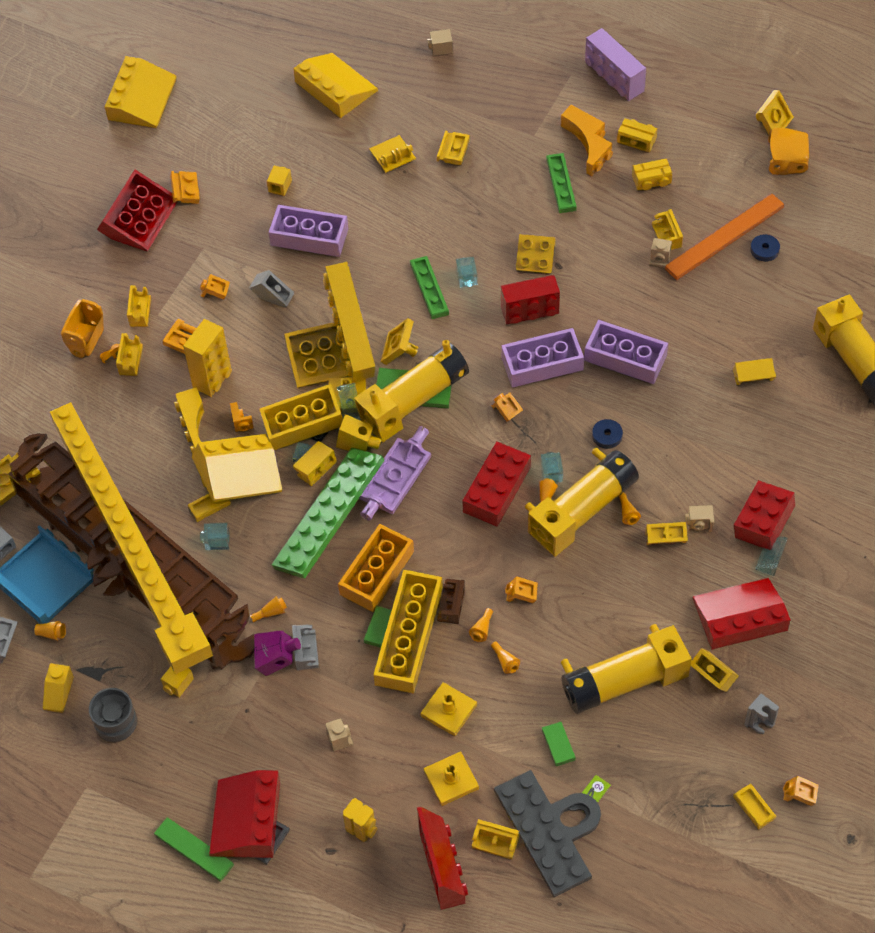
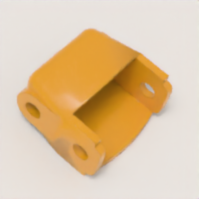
[768,128,809,175]
[61,299,104,358]

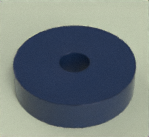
[750,234,780,262]
[592,419,623,449]

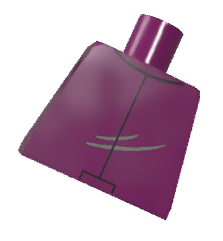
[254,631,301,676]

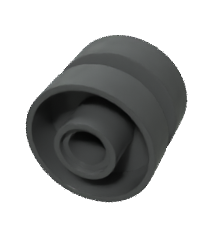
[89,688,137,742]

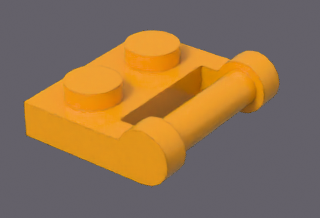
[162,319,196,354]

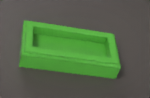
[364,606,392,648]
[542,722,576,766]

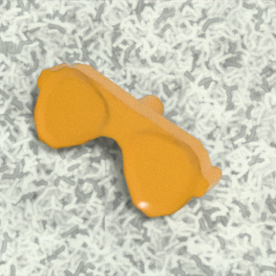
[100,344,120,363]

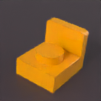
[200,274,230,300]
[491,392,523,422]
[230,402,254,432]
[505,576,538,603]
[783,776,819,806]

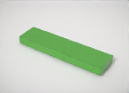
[546,153,577,213]
[410,256,449,319]
[154,817,234,882]

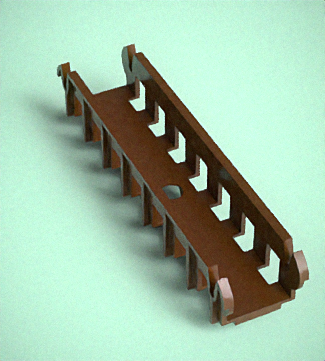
[8,433,255,670]

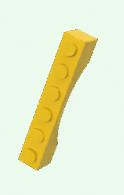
[174,387,206,488]

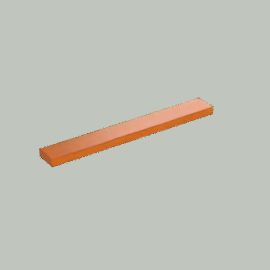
[665,194,784,280]

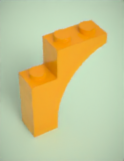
[561,105,613,176]

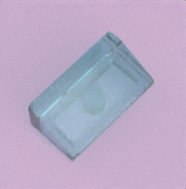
[336,383,360,420]
[755,537,788,576]

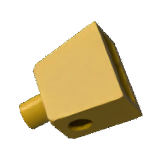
[336,414,382,451]

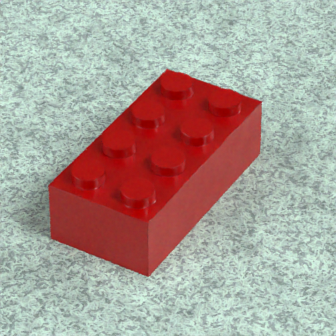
[462,441,531,527]

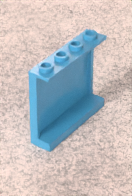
[0,525,94,624]

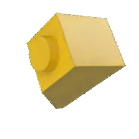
[43,663,74,713]

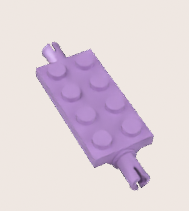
[359,426,431,521]

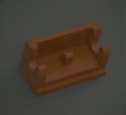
[437,579,465,624]

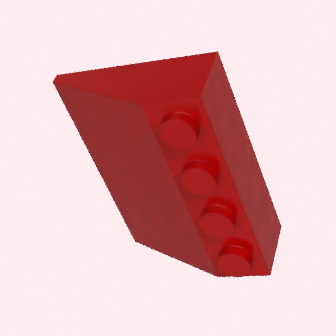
[97,169,178,252]
[693,578,791,650]
[209,770,280,858]
[417,807,468,910]

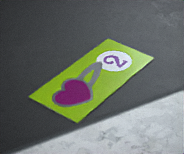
[582,775,611,812]

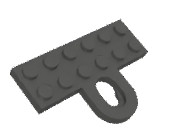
[494,770,601,897]

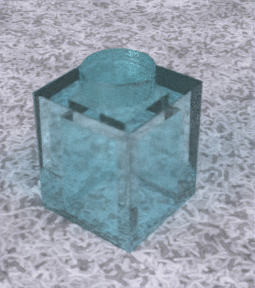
[456,257,478,287]
[541,452,563,483]
[200,523,230,550]

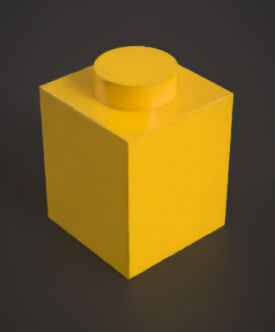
[267,165,292,196]
[161,666,194,698]

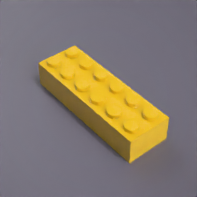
[323,262,375,382]
[373,569,443,694]

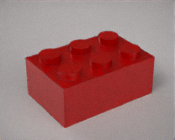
[501,275,560,325]
[734,480,796,550]

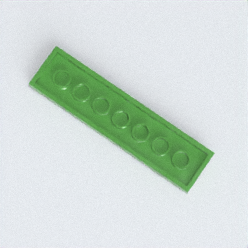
[271,448,384,579]

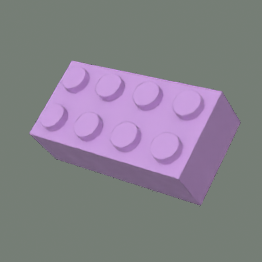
[585,28,646,101]
[269,205,348,257]
[584,320,668,384]
[501,328,584,387]

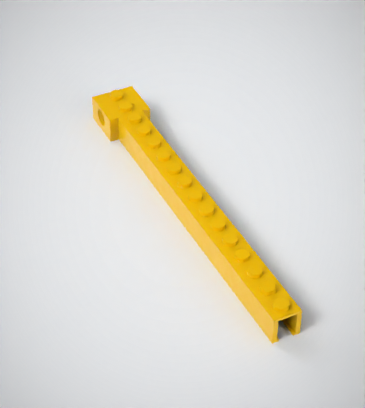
[50,402,213,674]

